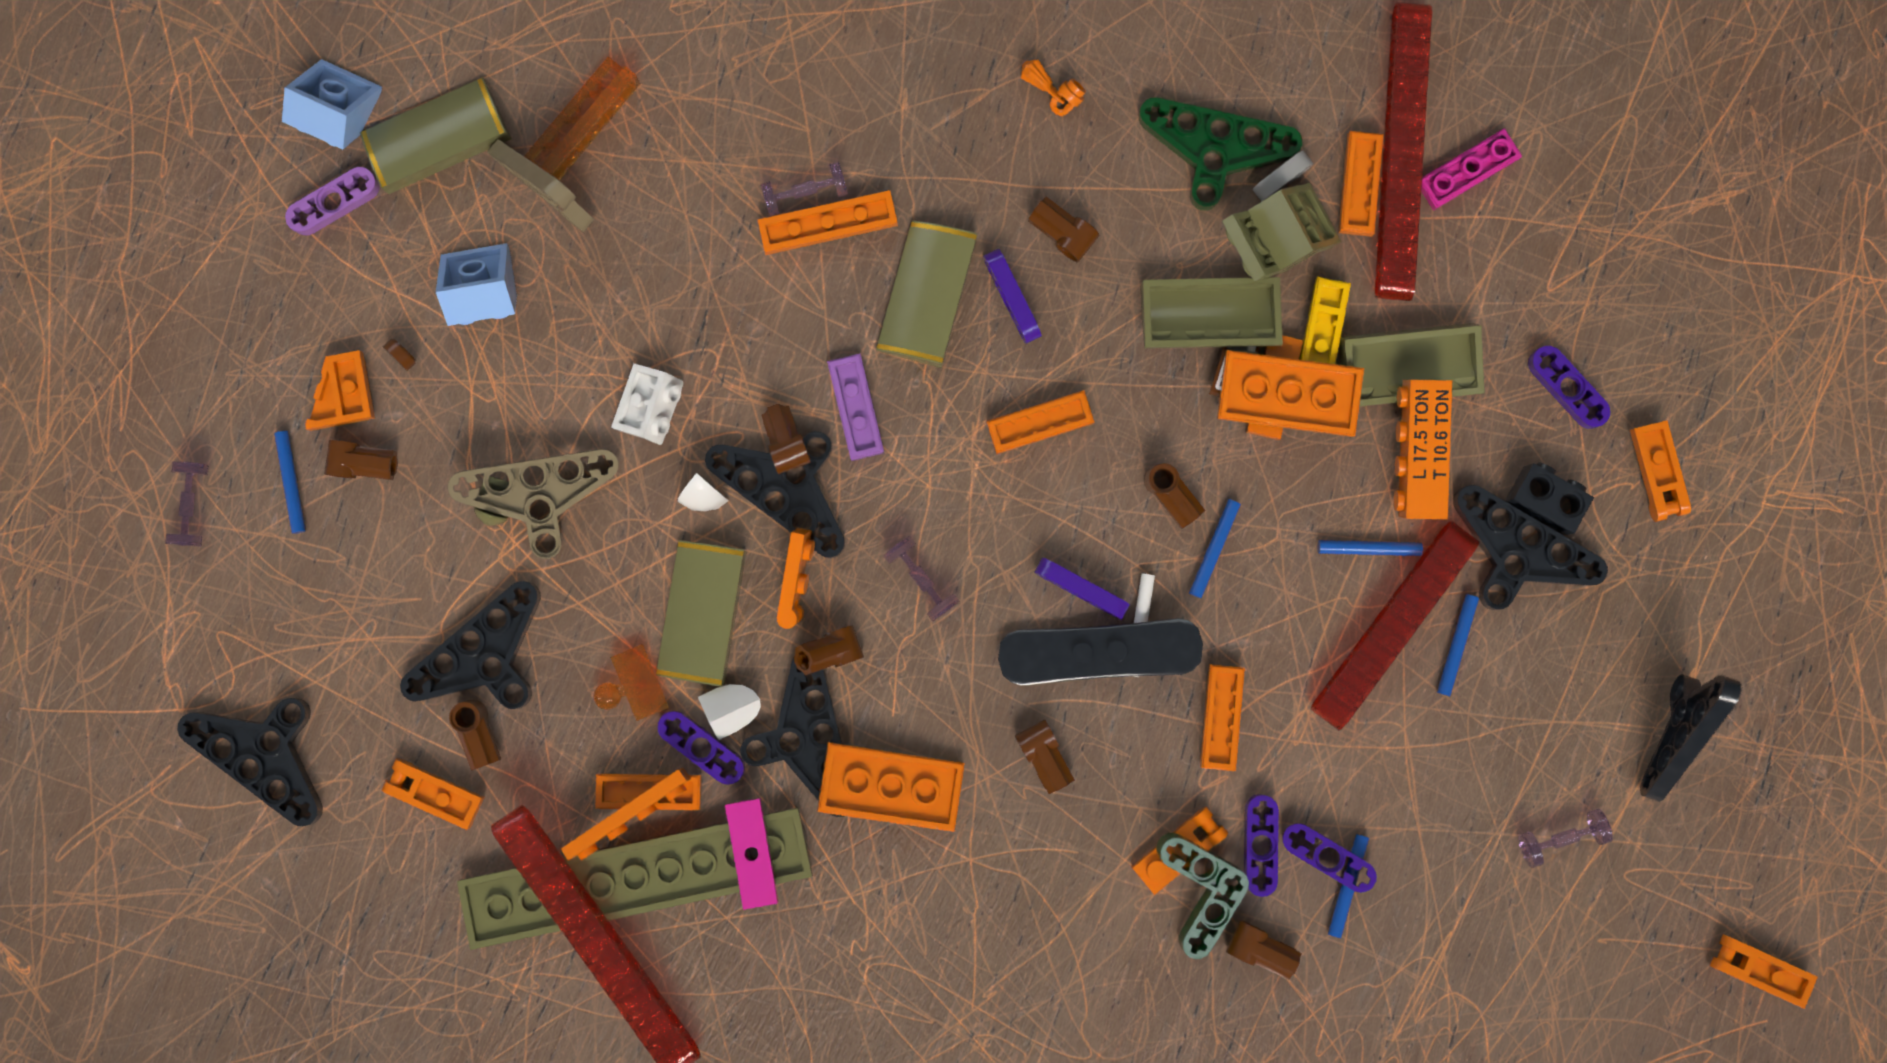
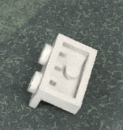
[611,364,683,445]

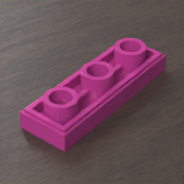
[1416,128,1522,211]
[725,798,779,910]

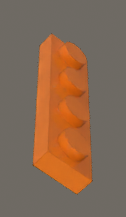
[758,190,898,255]
[561,767,691,861]

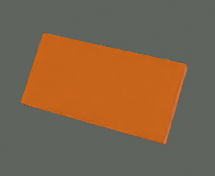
[1217,350,1364,437]
[817,742,965,832]

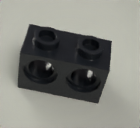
[1505,462,1595,535]

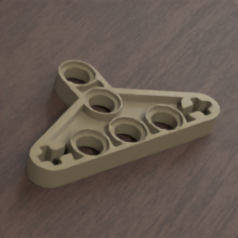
[487,139,594,233]
[448,449,619,559]

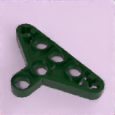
[1138,97,1302,211]

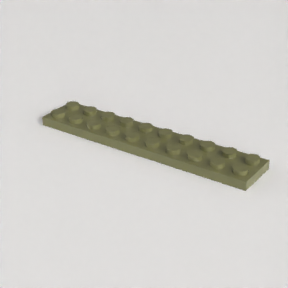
[457,807,813,950]

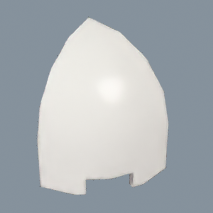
[678,473,729,512]
[698,684,761,740]

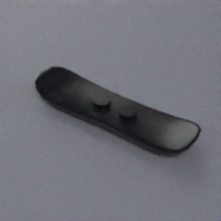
[998,618,1203,685]

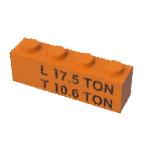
[1394,380,1452,519]

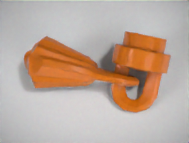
[1021,59,1086,116]

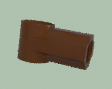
[1028,196,1100,263]
[761,404,811,474]
[324,440,398,480]
[1144,463,1206,529]
[794,625,864,675]
[449,699,501,771]
[1014,719,1075,794]
[1226,920,1302,980]

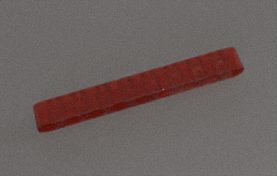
[1374,2,1432,301]
[491,805,701,1063]

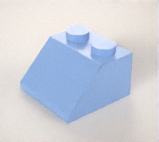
[282,59,382,149]
[436,243,517,326]

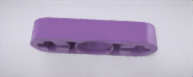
[285,167,380,235]

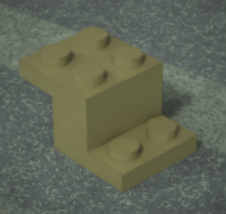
[1222,183,1341,282]

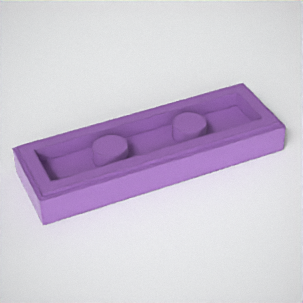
[827,353,884,461]

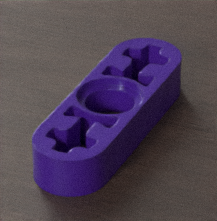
[983,248,1041,344]
[1528,346,1610,429]
[1034,557,1130,620]
[658,711,745,785]
[1244,794,1279,897]
[1283,823,1377,893]

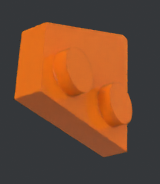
[305,350,375,431]

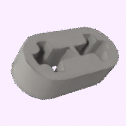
[1252,150,1314,202]

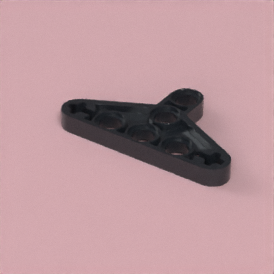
[705,431,845,558]
[1453,485,1608,610]
[400,581,541,709]
[740,659,844,817]
[1640,674,1741,802]
[177,698,323,827]

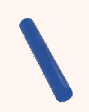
[274,431,306,534]
[1189,499,1241,599]
[1318,540,1423,556]
[1437,594,1479,697]
[1328,834,1369,938]

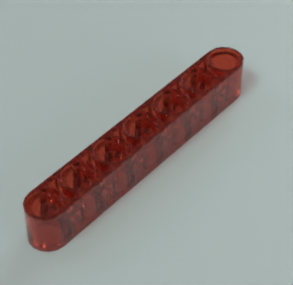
[1310,521,1480,731]

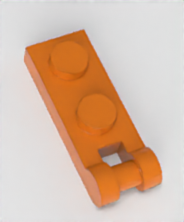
[1630,420,1691,522]
[777,528,815,629]
[381,758,485,830]
[1131,806,1229,895]
[1710,934,1818,1009]

